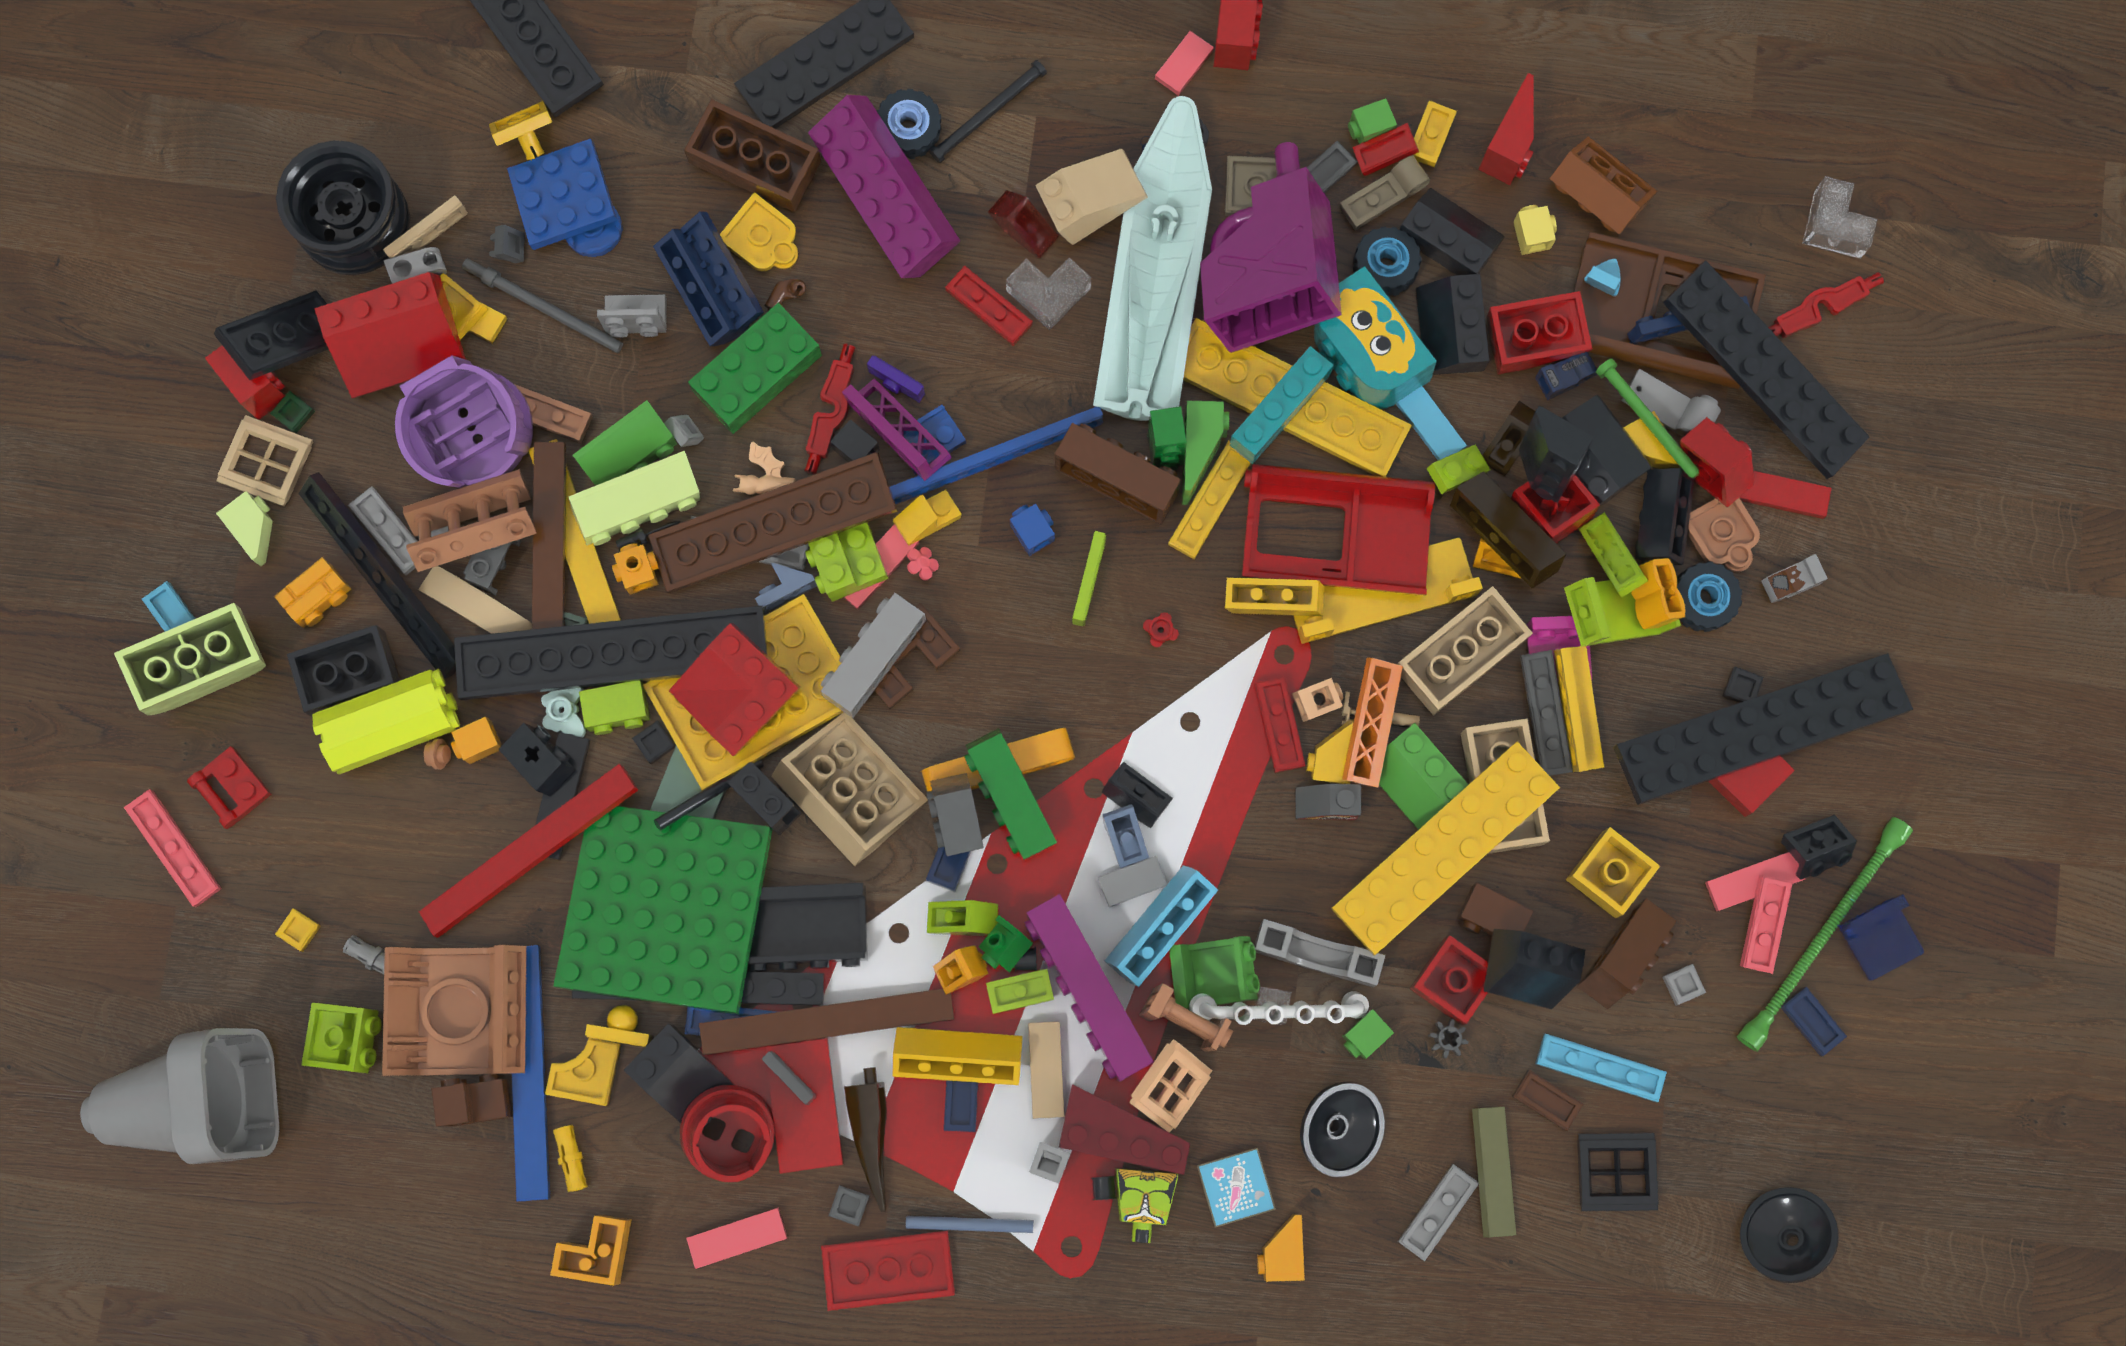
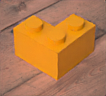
[550,1215,632,1286]

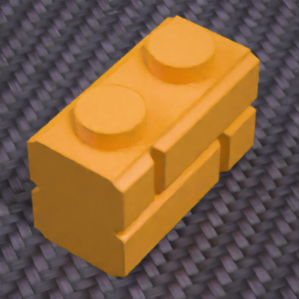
[274,557,351,628]

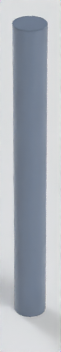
[906,1216,1034,1233]

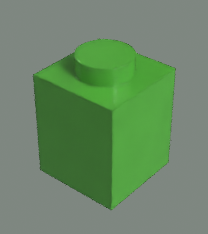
[1348,98,1397,144]
[1342,1009,1394,1059]

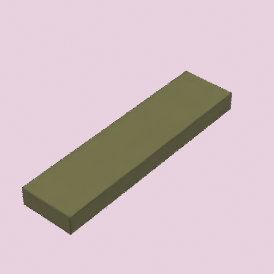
[1472,1107,1516,1238]

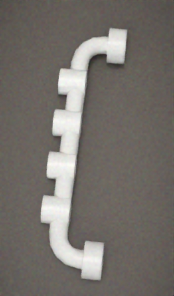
[1189,991,1369,1025]

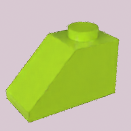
[927,900,998,936]

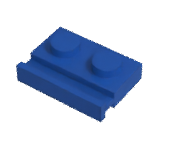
[903,404,966,475]

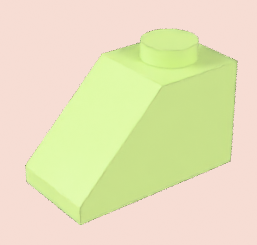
[216,491,273,566]

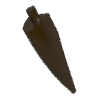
[844,1067,887,1212]

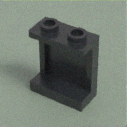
[728,762,801,836]

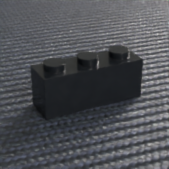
[1635,468,1695,565]

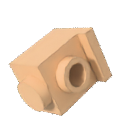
[1292,678,1344,722]

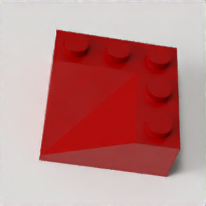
[669,623,801,756]

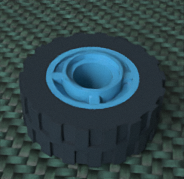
[1353,226,1421,296]
[1677,562,1743,632]

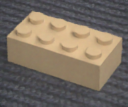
[1397,586,1533,716]
[1461,719,1550,854]

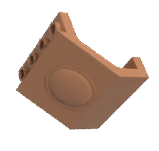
[382,945,526,1076]

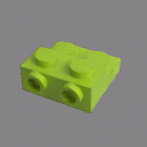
[805,523,889,602]
[301,1003,382,1074]

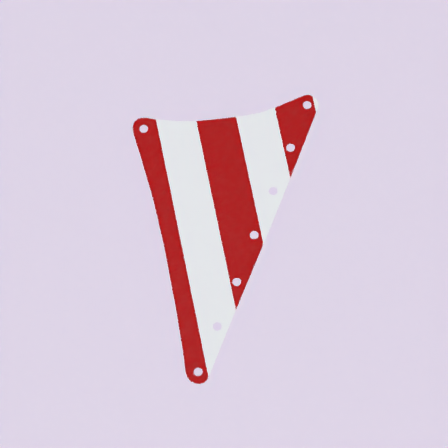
[699,626,1312,1279]

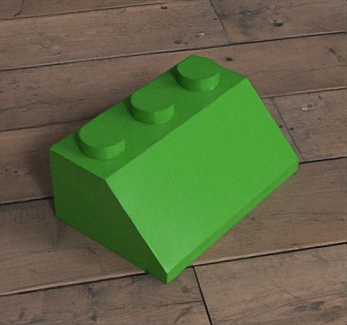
[573,400,677,486]
[1379,723,1469,830]

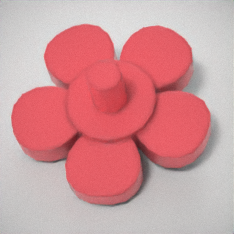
[907,547,939,580]

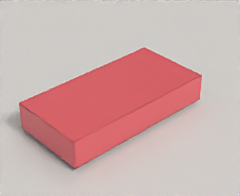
[1155,31,1214,96]

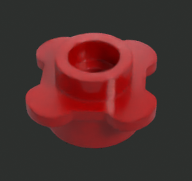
[1143,612,1179,648]

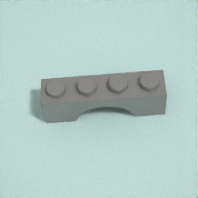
[1254,919,1385,988]

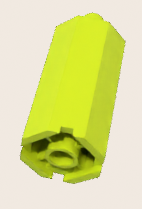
[312,669,460,774]

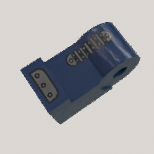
[1535,352,1597,401]

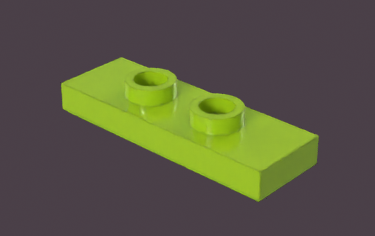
[1579,512,1648,598]

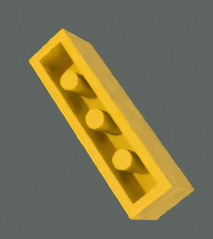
[892,1027,1023,1085]

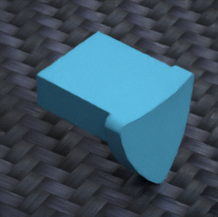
[1584,259,1621,296]

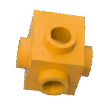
[612,544,659,595]

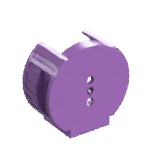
[395,356,533,488]

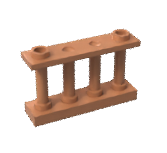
[403,469,536,572]
[1139,983,1233,1052]

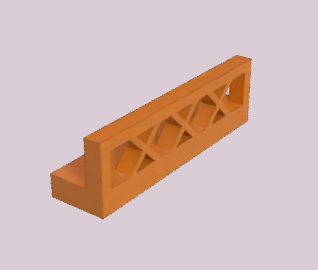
[1342,658,1403,788]

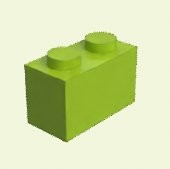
[579,681,651,735]

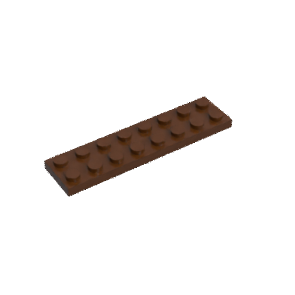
[648,452,898,593]

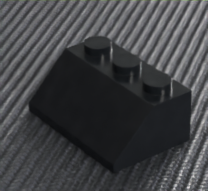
[1400,188,1505,275]
[1415,274,1489,375]
[1562,395,1653,506]
[1519,405,1594,503]
[1483,929,1586,1009]

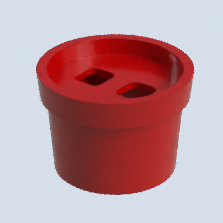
[680,1085,775,1182]

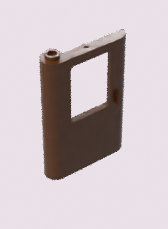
[1574,232,1766,389]

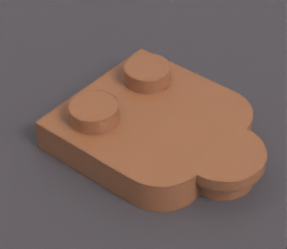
[1688,498,1760,572]

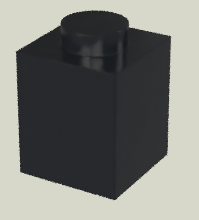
[830,419,880,462]

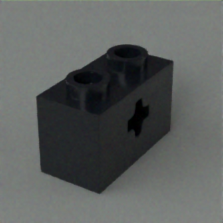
[498,723,575,796]

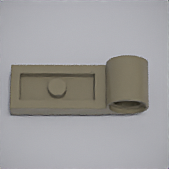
[1339,155,1430,230]

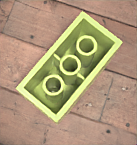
[114,603,266,715]

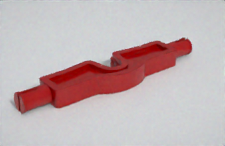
[1768,272,1884,338]
[804,344,855,475]

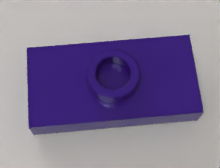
[867,355,925,403]

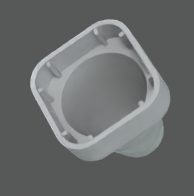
[80,1028,279,1164]

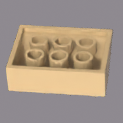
[771,712,928,866]

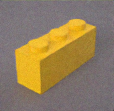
[1225,578,1324,616]

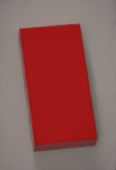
[1352,123,1419,177]

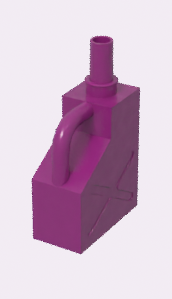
[1200,142,1342,353]

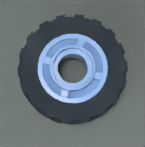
[877,89,941,159]

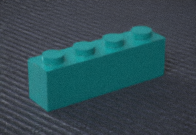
[1230,346,1334,464]

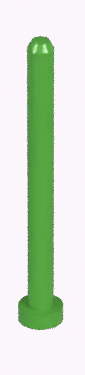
[1596,358,1699,478]

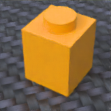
[451,717,502,764]

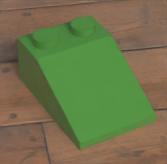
[1182,401,1229,505]

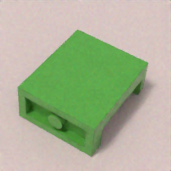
[1169,936,1260,1009]

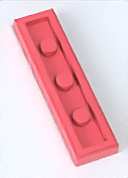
[124,789,222,907]

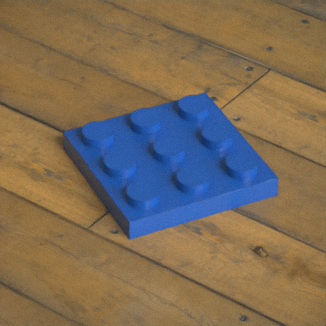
[507,138,617,250]

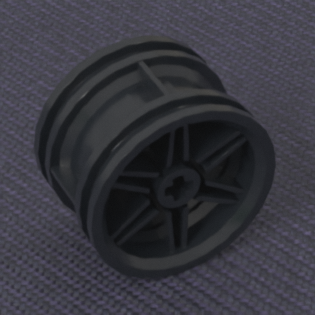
[276,140,410,275]

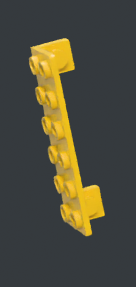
[1293,538,1483,644]

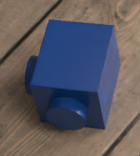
[1010,504,1055,556]

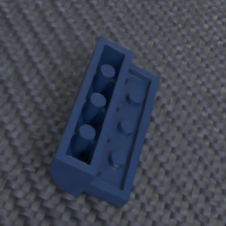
[653,212,764,347]

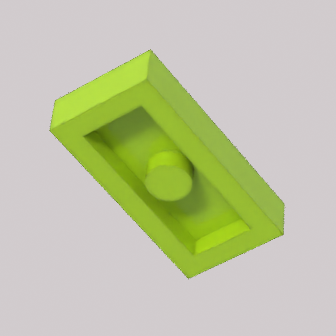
[1426,444,1491,494]
[986,969,1054,1014]

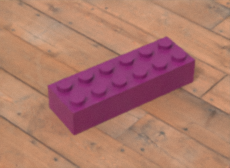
[808,95,960,278]
[1024,894,1154,1082]

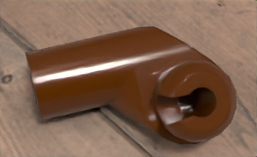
[764,278,806,310]

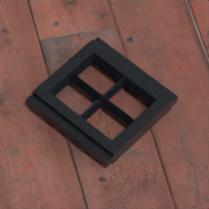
[1577,1133,1659,1211]

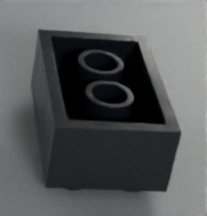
[287,625,400,717]

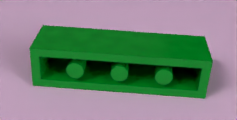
[964,728,1057,859]

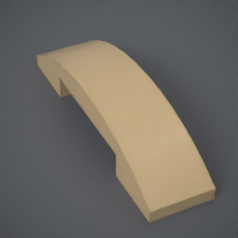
[418,566,532,634]

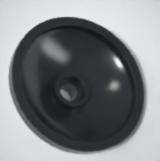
[1300,1082,1385,1177]
[1740,1187,1839,1283]

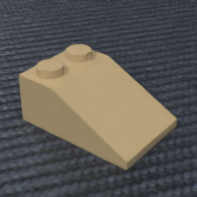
[1035,149,1148,245]

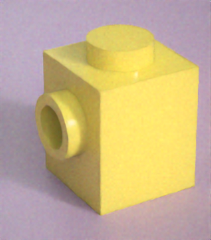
[1513,205,1557,255]

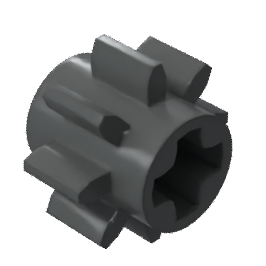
[1428,1019,1469,1059]

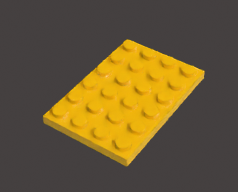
[643,594,843,790]

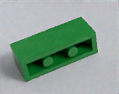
[1147,406,1187,471]

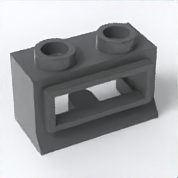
[463,539,522,596]

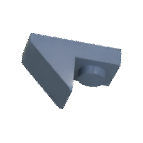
[755,563,817,614]
[1102,804,1149,868]

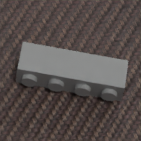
[821,593,926,718]

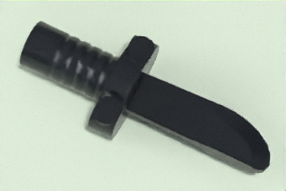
[615,521,680,551]

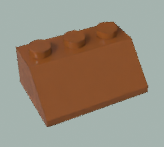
[1550,136,1658,234]

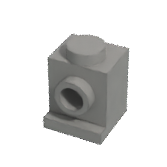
[1029,1142,1070,1184]

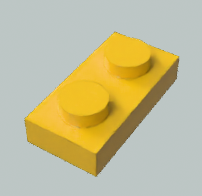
[1413,101,1457,167]

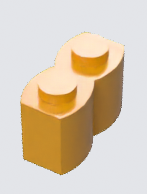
[1631,558,1685,629]

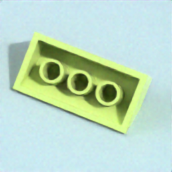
[568,451,700,546]

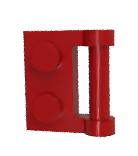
[187,746,272,829]

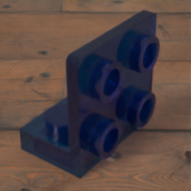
[1838,894,1924,981]

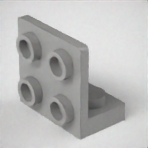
[597,294,667,338]

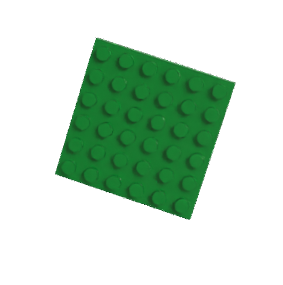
[553,806,773,1014]

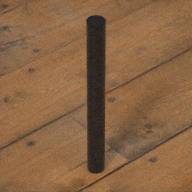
[654,760,764,831]

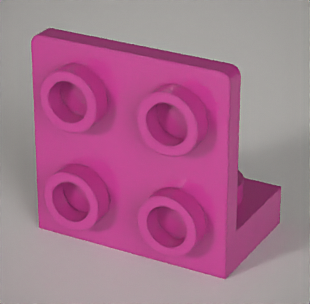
[1526,616,1592,682]

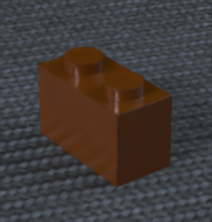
[1457,883,1534,942]

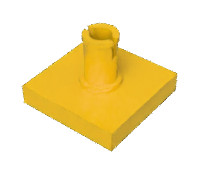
[489,101,552,160]

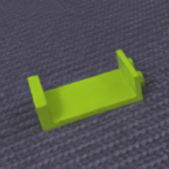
[1564,577,1681,647]

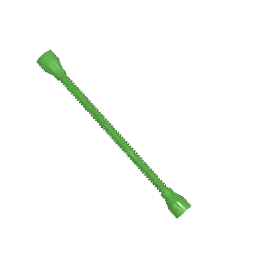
[1737,817,1913,1052]

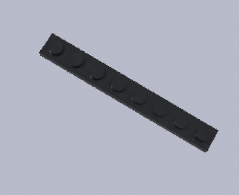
[298,472,456,679]
[572,971,825,1006]

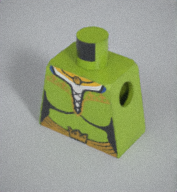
[1115,1168,1178,1243]

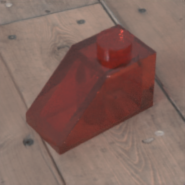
[988,190,1059,258]

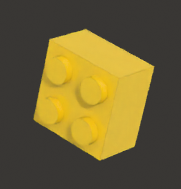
[1565,827,1660,918]

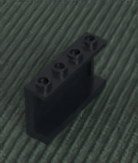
[748,883,868,972]

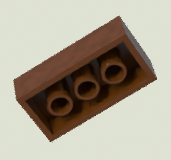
[684,99,821,213]
[1055,423,1181,525]

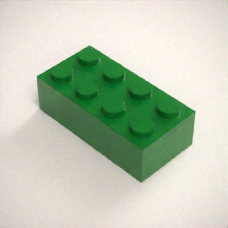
[688,302,822,434]

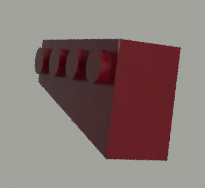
[1059,1084,1190,1175]

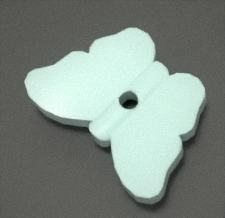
[541,688,586,738]

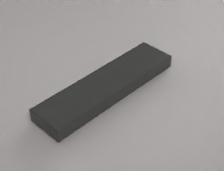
[1520,650,1573,776]

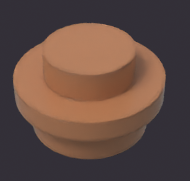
[424,739,451,770]

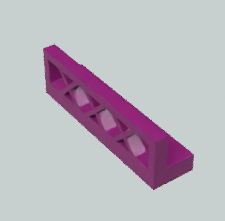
[842,378,952,481]

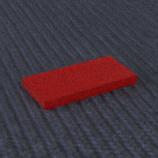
[765,1038,844,1174]
[821,1230,955,1311]

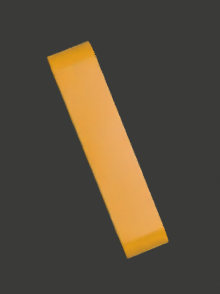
[921,728,1075,791]

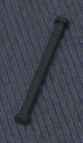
[929,60,1047,163]

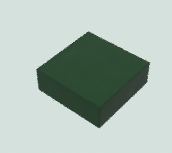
[270,391,315,433]

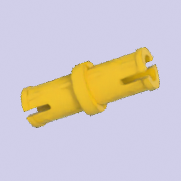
[553,1125,588,1193]

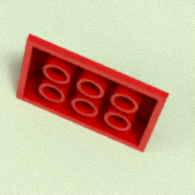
[314,272,466,399]

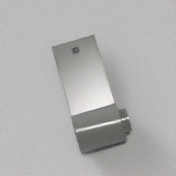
[1621,369,1721,437]

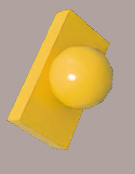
[585,1005,654,1047]

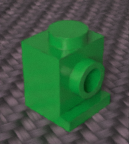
[979,915,1033,973]

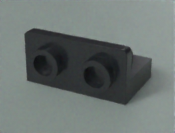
[1781,815,1857,880]

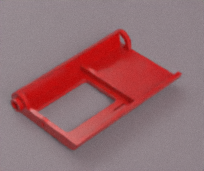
[1242,464,1435,596]

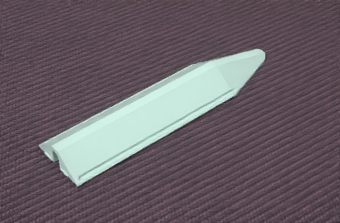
[1093,96,1212,421]

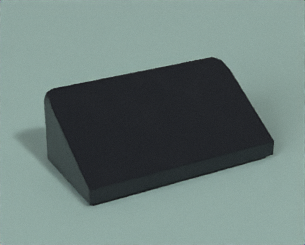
[1102,762,1173,828]

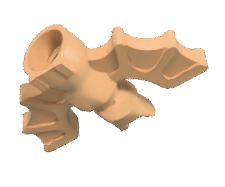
[733,442,796,495]

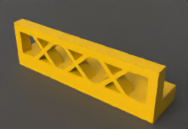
[1553,646,1604,772]

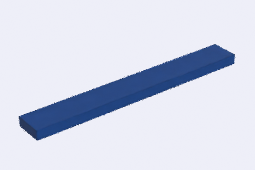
[890,407,1103,504]
[512,945,550,1202]

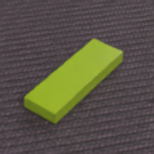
[1072,531,1106,627]

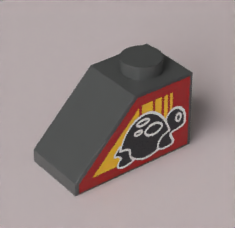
[1295,784,1361,820]

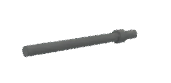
[462,258,623,354]

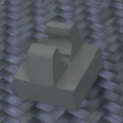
[489,225,525,263]

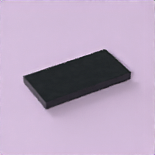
[214,290,328,380]

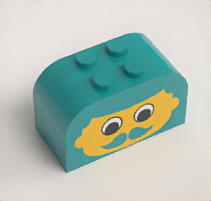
[1314,266,1437,409]

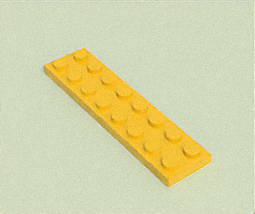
[1183,318,1412,477]
[1331,741,1560,956]

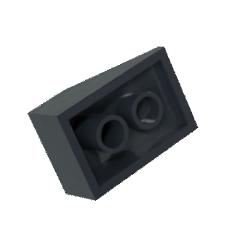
[624,1023,735,1128]

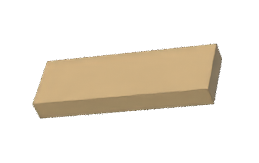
[383,195,468,258]
[1028,1022,1064,1119]

